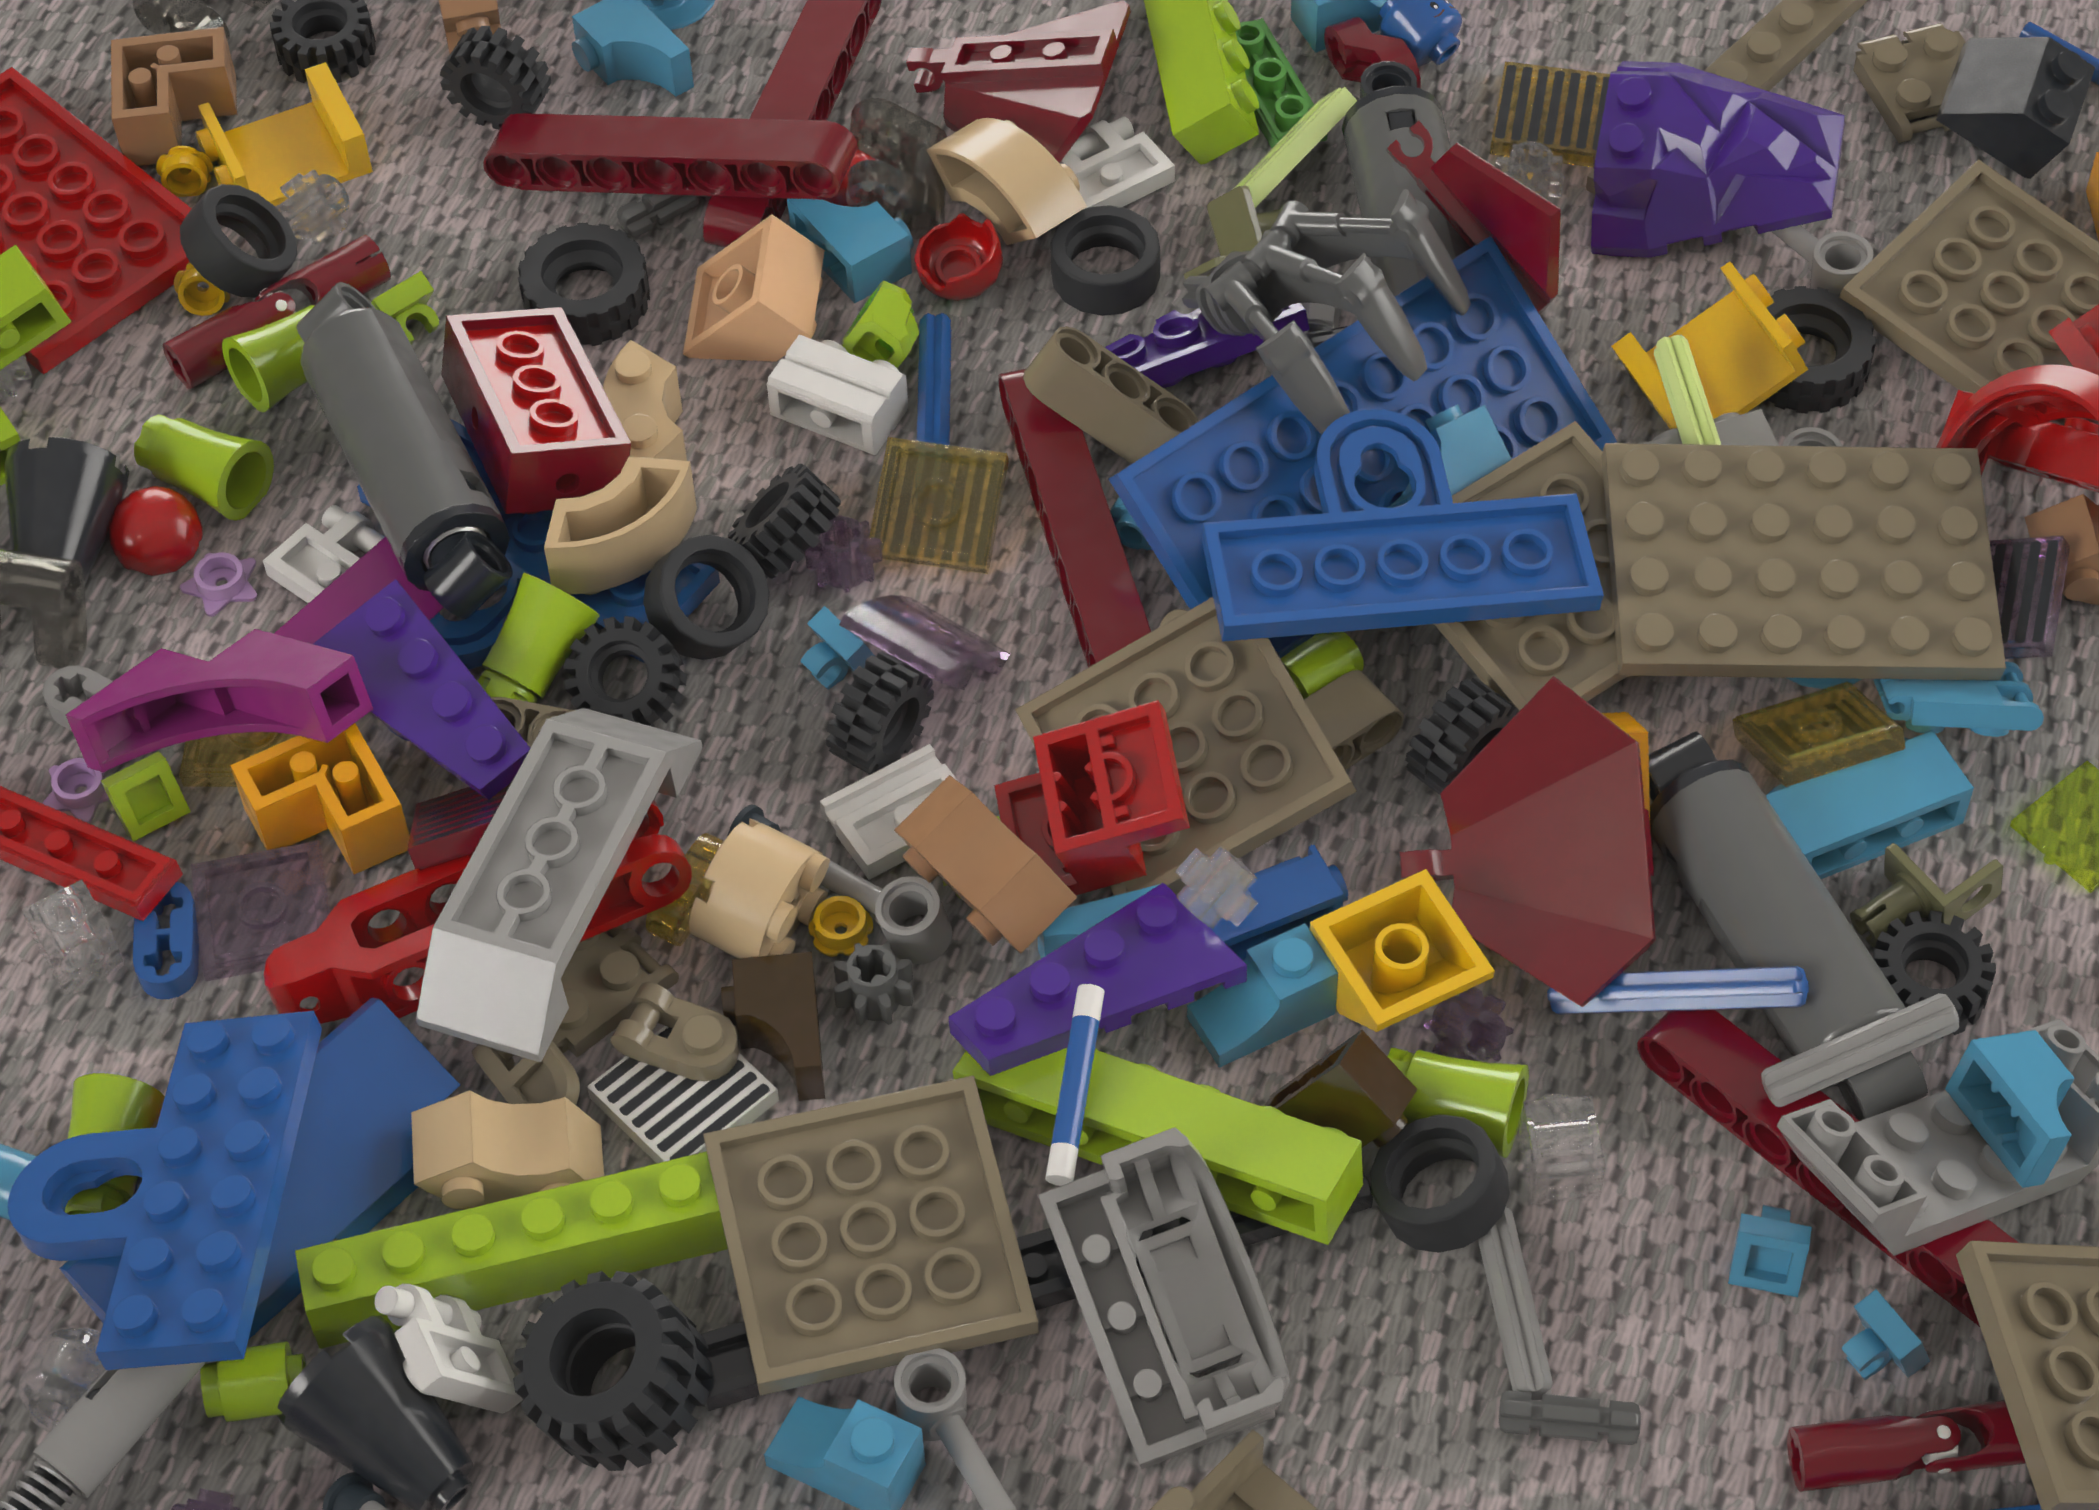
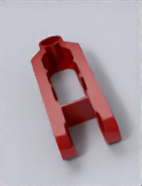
[264,800,692,1024]

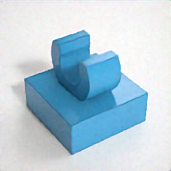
[800,606,876,690]
[1728,1205,1812,1297]
[1841,1289,1930,1380]

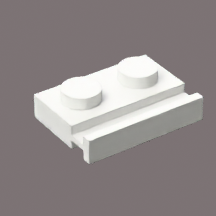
[820,744,959,880]

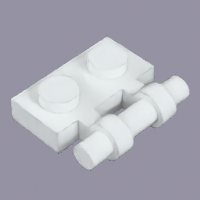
[1059,116,1175,209]
[263,505,385,603]
[375,1284,524,1414]

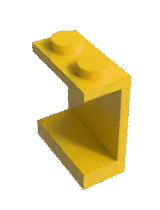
[195,62,373,206]
[1611,261,1808,430]

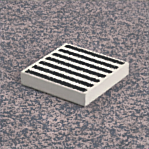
[587,1026,779,1163]

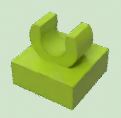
[371,271,439,344]
[101,751,191,842]

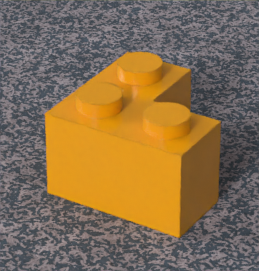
[230,723,410,875]

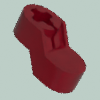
[1324,17,1421,88]

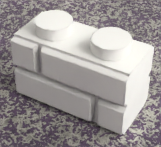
[767,334,908,455]

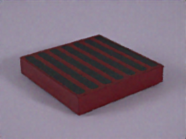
[407,782,512,870]

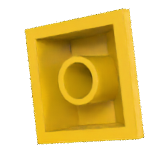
[1309,869,1495,1032]

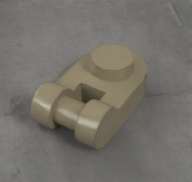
[611,982,739,1082]
[472,1041,580,1105]

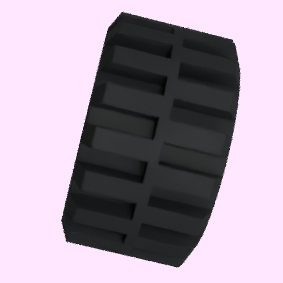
[513,1271,712,1471]

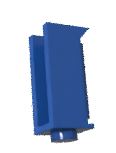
[1178,845,1348,961]

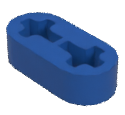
[133,881,199,999]

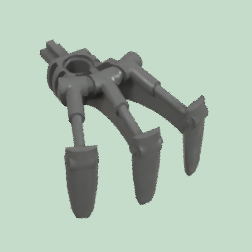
[1182,189,1471,434]

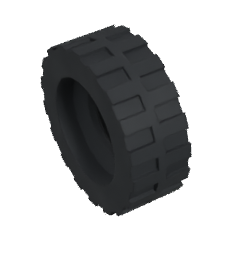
[518,223,650,346]
[1767,286,1876,414]

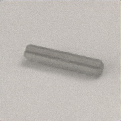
[1761,993,1959,1107]
[1478,1207,1553,1400]

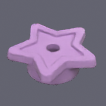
[180,552,257,617]
[42,758,110,823]

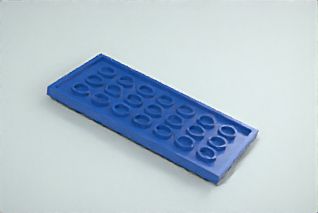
[1108,236,1617,658]

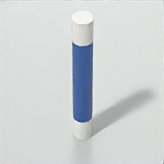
[1045,984,1105,1186]

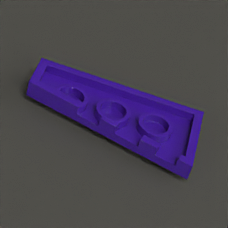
[313,579,530,800]

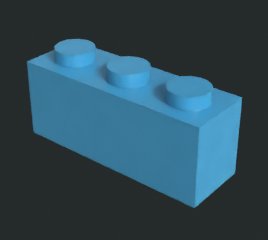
[1765,730,1974,879]

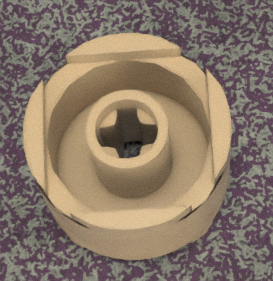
[689,819,830,959]

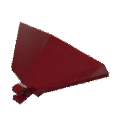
[906,0,1131,163]
[1386,121,1561,315]
[1400,676,1656,1007]

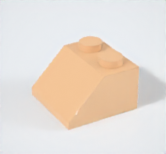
[683,214,825,362]

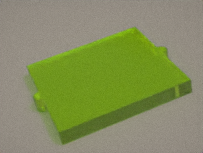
[2010,761,2099,893]

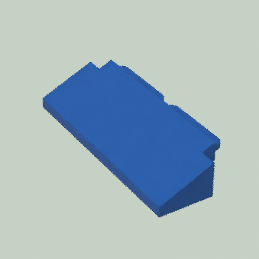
[59,998,460,1339]

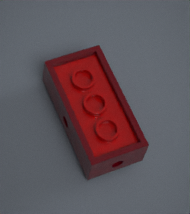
[441,307,631,514]

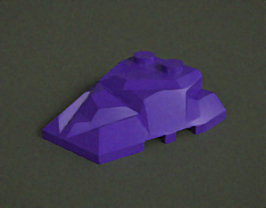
[1591,61,1845,258]

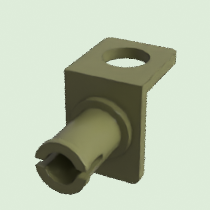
[1183,186,1281,279]
[1850,843,2003,947]

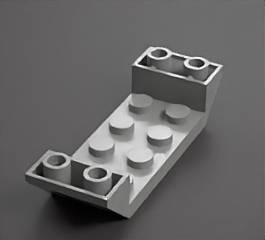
[416,708,703,1063]
[1777,1019,2099,1256]

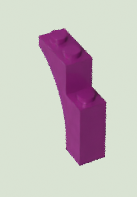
[65,629,373,772]

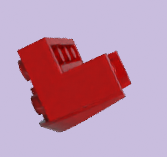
[1936,365,2099,493]

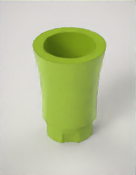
[222,305,315,412]
[134,414,274,521]
[478,573,600,703]
[1387,1047,1529,1158]
[65,1073,165,1215]

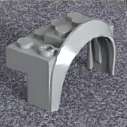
[1038,1127,1290,1469]

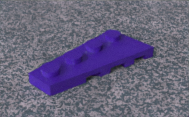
[1105,303,1310,388]
[948,882,1247,1076]

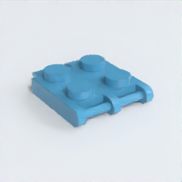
[1873,662,2044,737]

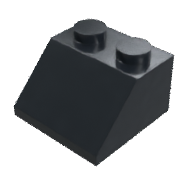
[1936,37,2095,179]

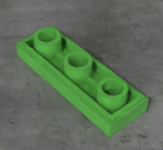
[1236,18,1328,148]

